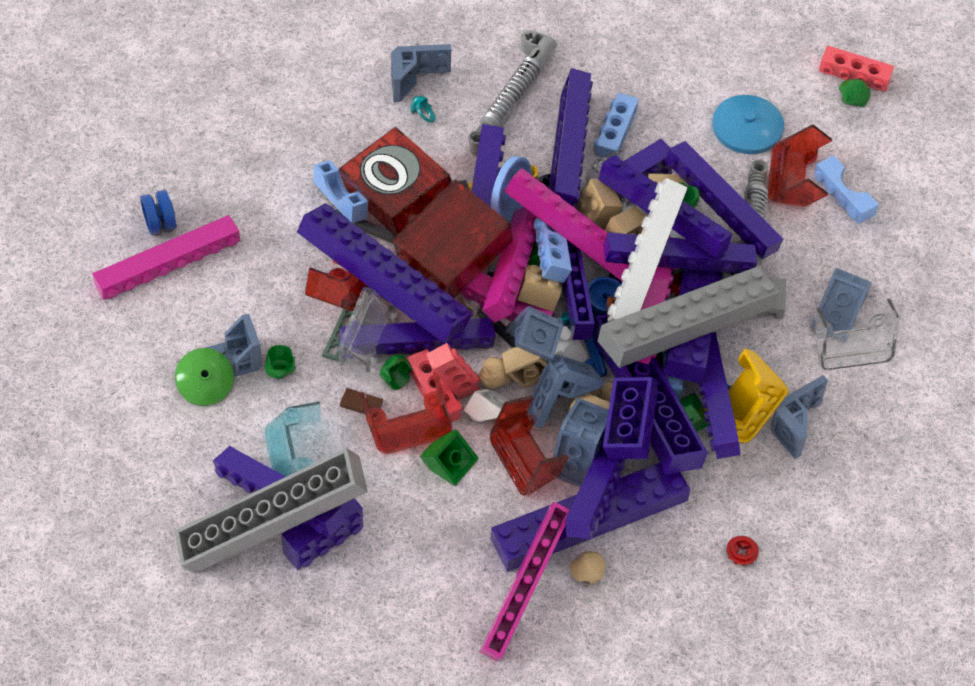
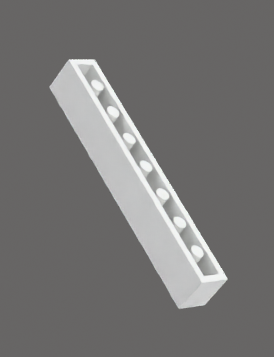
[607,178,687,322]

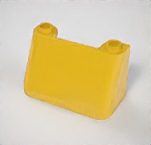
[705,349,788,443]

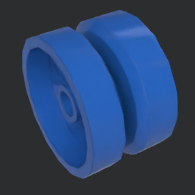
[140,189,177,235]
[588,277,622,318]

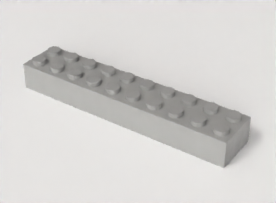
[598,266,781,368]
[175,448,368,573]

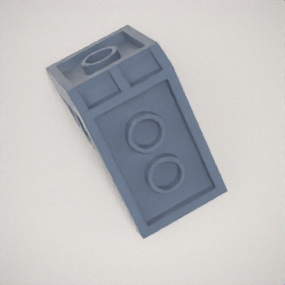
[391,44,451,102]
[811,268,872,341]
[505,306,564,362]
[188,314,262,377]
[524,355,604,429]
[771,375,828,459]
[548,398,609,487]

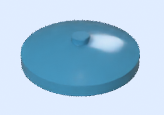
[712,95,784,154]

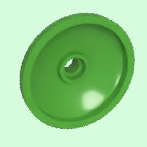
[175,348,234,406]

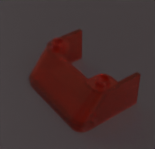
[768,124,832,207]
[305,260,375,311]
[360,372,453,454]
[490,395,569,496]

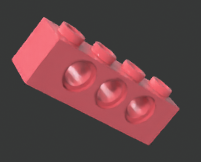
[819,45,894,92]
[426,343,481,400]
[406,349,463,427]

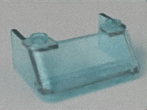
[264,401,321,477]

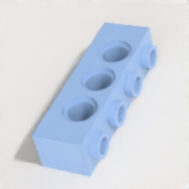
[594,93,639,159]
[534,218,572,283]

